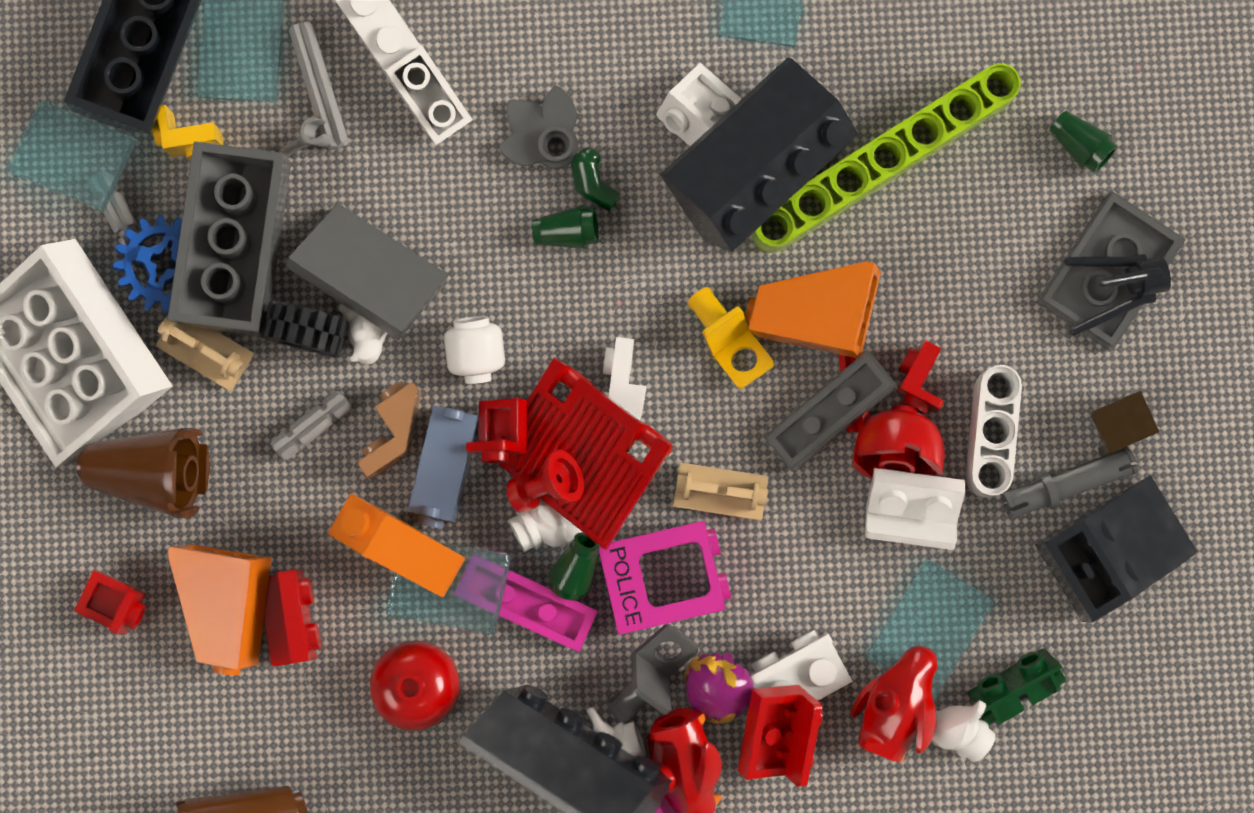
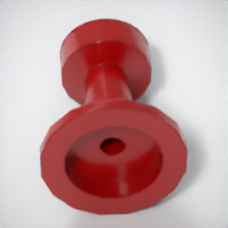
[506,450,584,513]

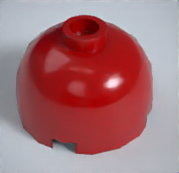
[852,405,945,479]
[370,641,461,731]

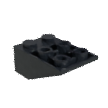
[1035,475,1198,623]

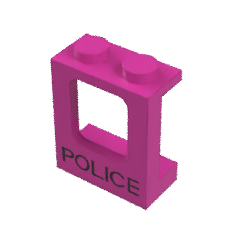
[599,521,731,635]

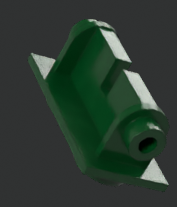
[966,648,1066,726]

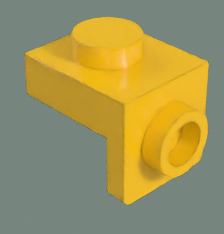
[152,105,224,160]

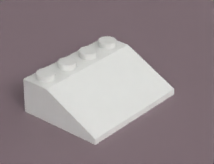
[0,239,172,468]

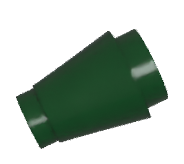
[1049,110,1118,174]
[532,205,599,249]
[549,532,600,601]

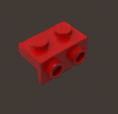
[264,569,321,666]
[737,685,822,787]

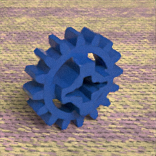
[113,215,182,314]

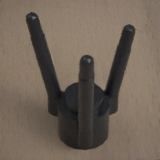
[1064,254,1171,336]

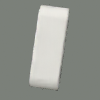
[965,365,1022,498]

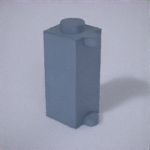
[408,405,479,529]

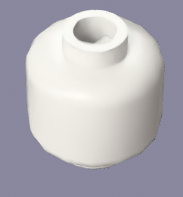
[444,316,505,384]

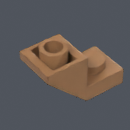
[357,381,422,480]

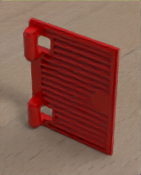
[498,357,673,550]

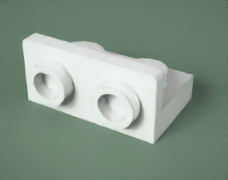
[656,63,741,146]
[865,468,965,550]
[749,630,853,701]

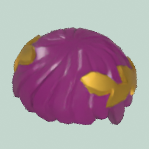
[684,652,754,723]

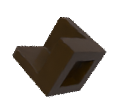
[1091,391,1159,456]

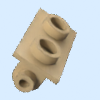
[155,317,255,392]
[673,462,769,521]

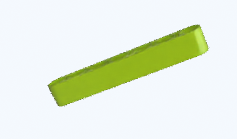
[752,63,1021,253]

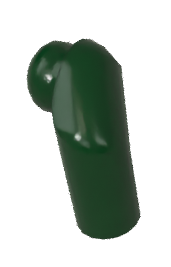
[571,148,621,212]

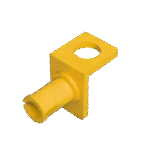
[687,287,774,389]

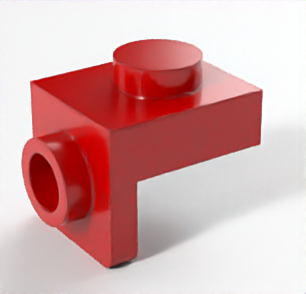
[895,340,944,415]
[466,398,527,464]
[74,570,146,635]

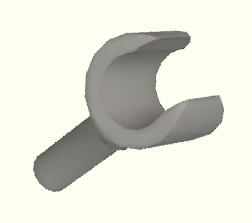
[279,117,332,157]

